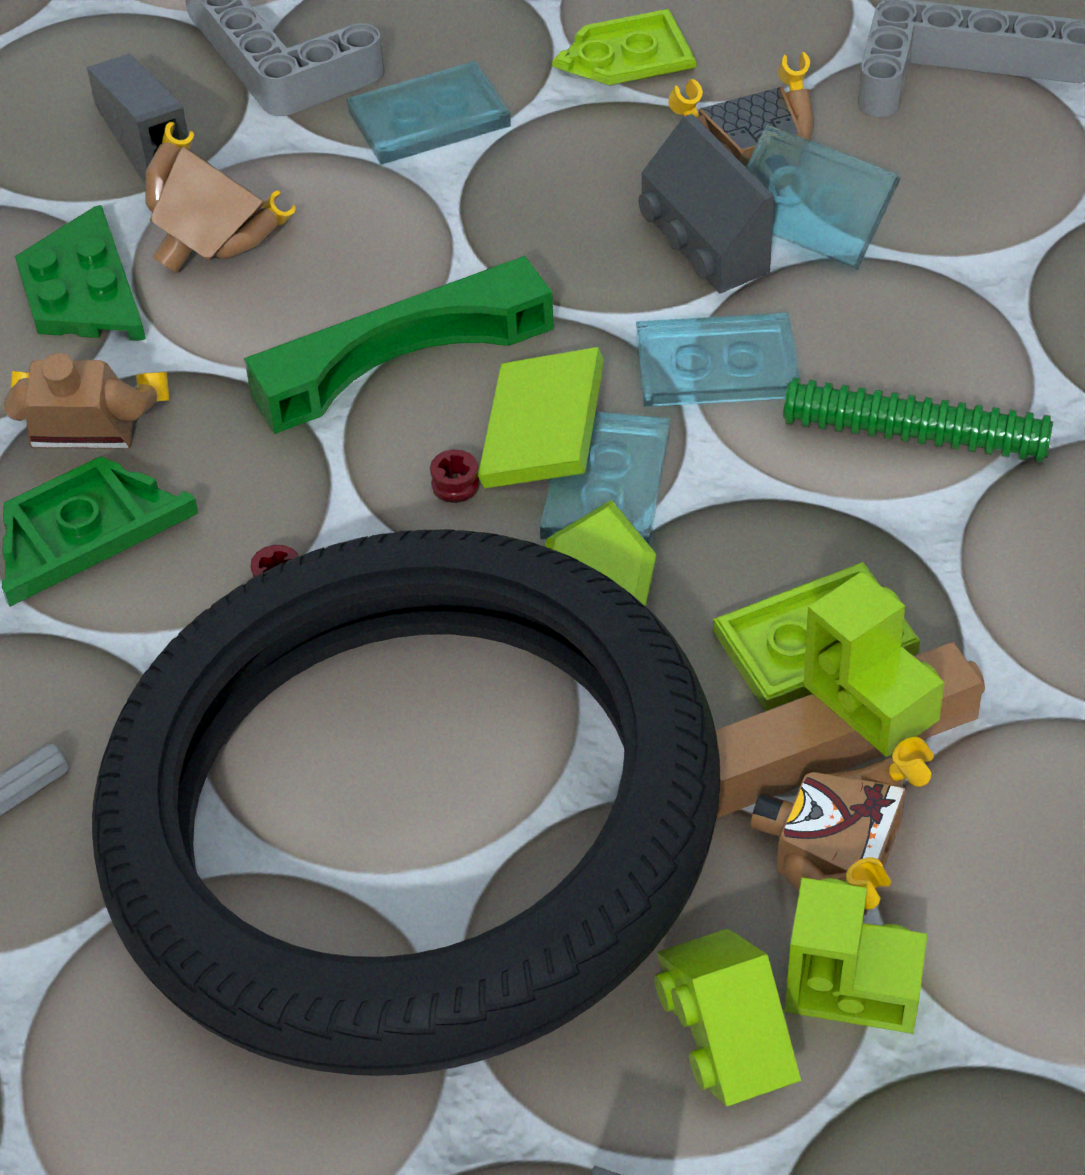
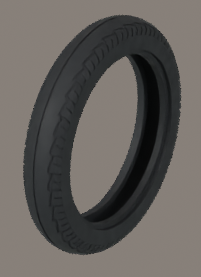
[92,529,720,1076]

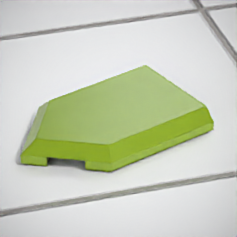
[552,9,697,86]
[545,500,656,606]

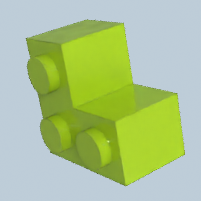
[803,571,945,757]
[784,877,928,1034]
[654,928,801,1107]

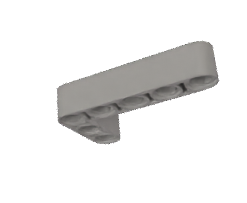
[185,0,384,116]
[858,0,1085,117]

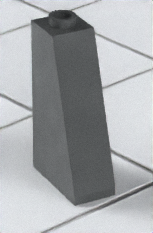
[87,53,191,186]

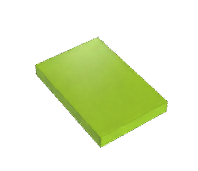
[478,347,604,489]
[713,562,920,711]

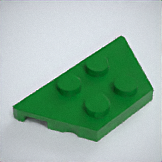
[15,205,146,341]
[2,456,199,607]

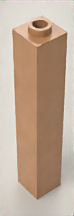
[716,642,985,818]

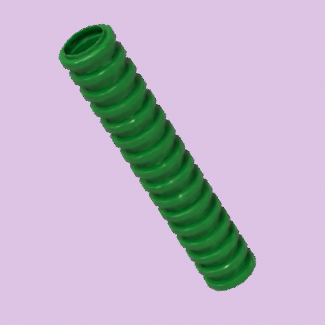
[783,377,1053,463]

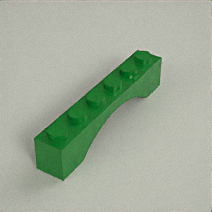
[244,256,554,434]

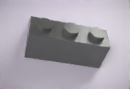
[638,114,774,294]

